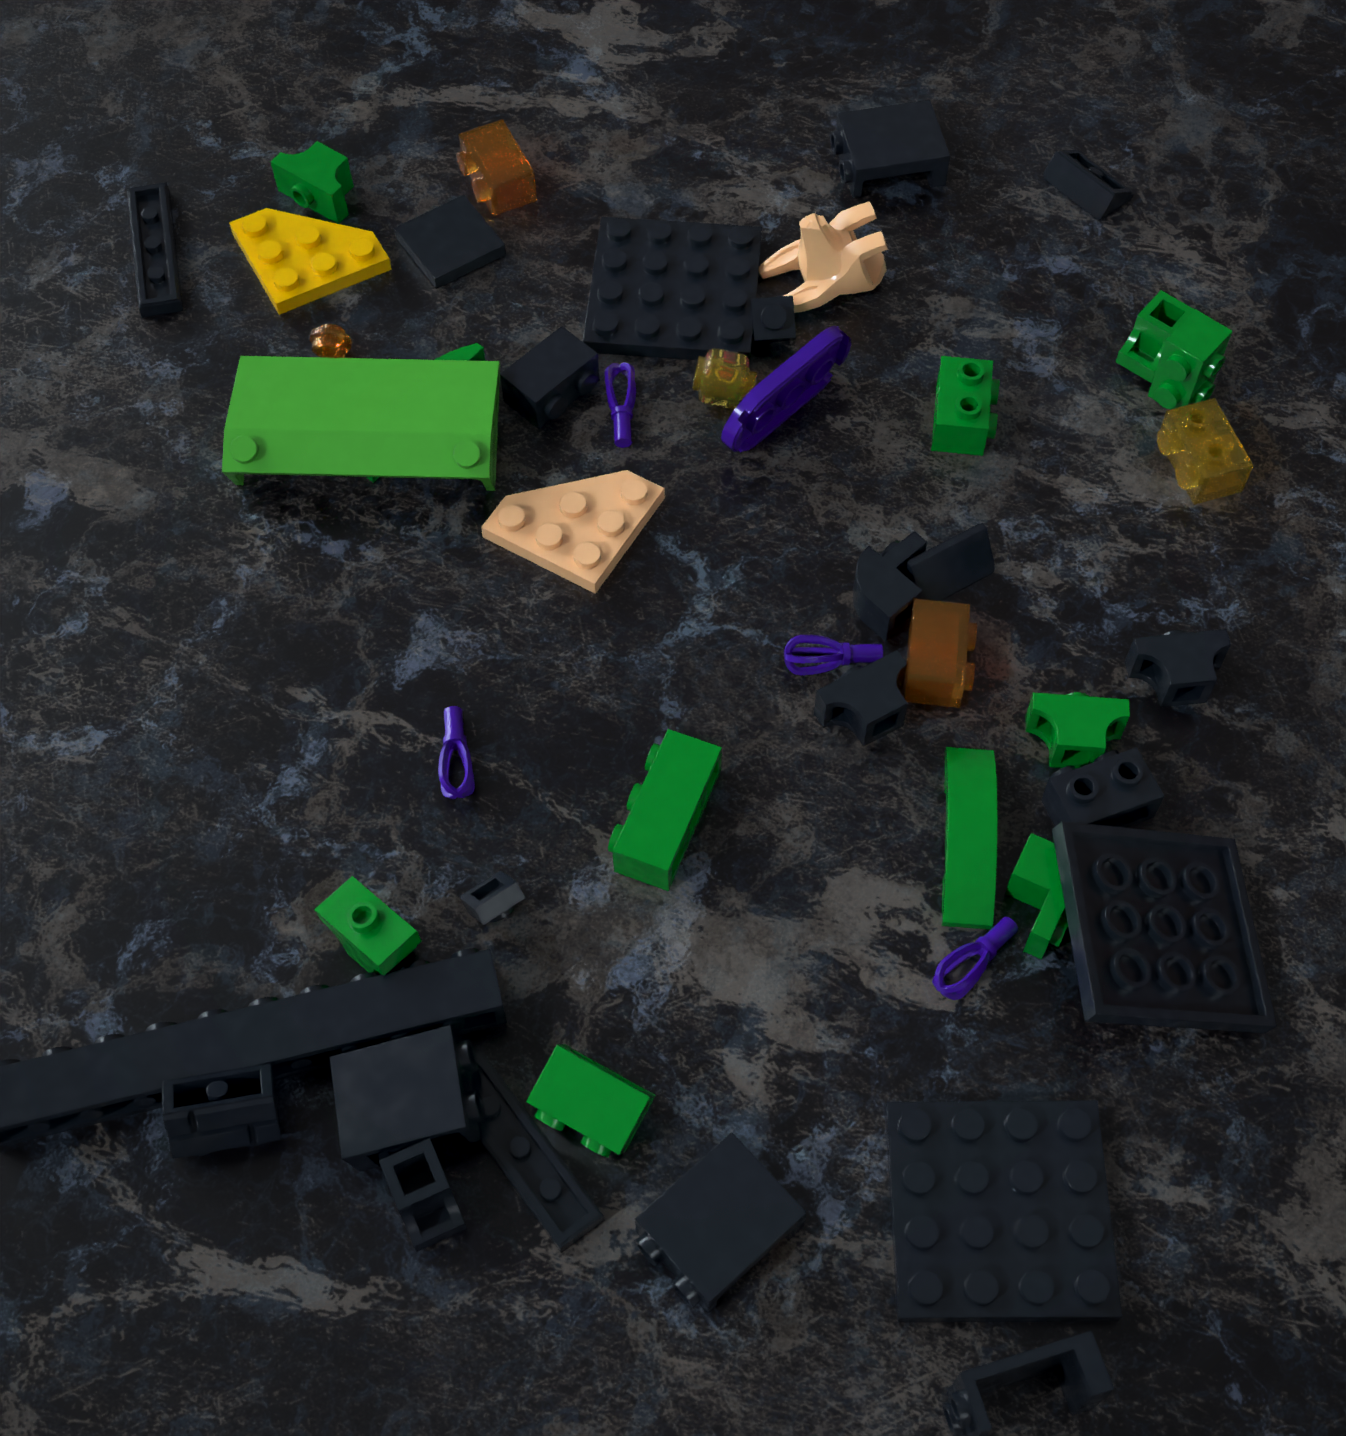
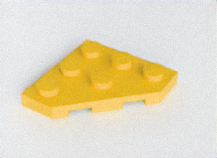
[229,208,392,315]

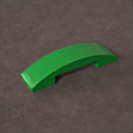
[942,747,998,930]

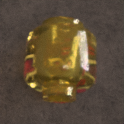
[692,348,757,409]

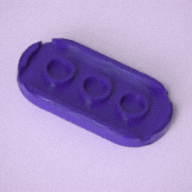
[721,326,851,453]

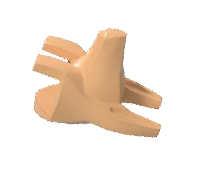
[759,201,888,313]

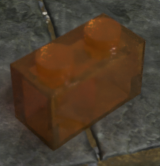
[456,119,537,216]
[904,599,977,708]

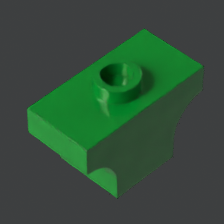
[270,141,354,224]
[1116,290,1195,383]
[1025,692,1130,769]
[314,876,422,976]

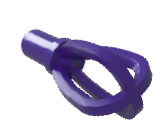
[605,362,636,448]
[784,635,883,675]
[438,706,475,799]
[932,917,1019,1000]

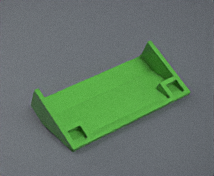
[222,356,500,491]

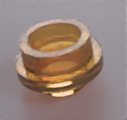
[309,324,352,358]

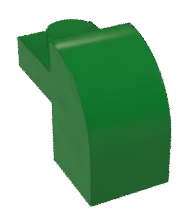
[1005,833,1068,960]

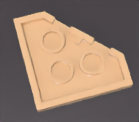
[481,470,665,594]

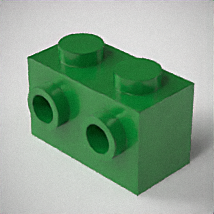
[1148,309,1232,418]
[931,356,1000,456]
[526,1044,656,1158]

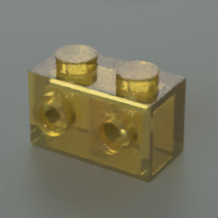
[1157,398,1253,505]

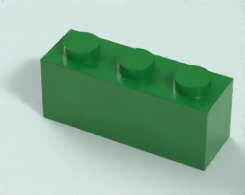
[608,729,722,891]

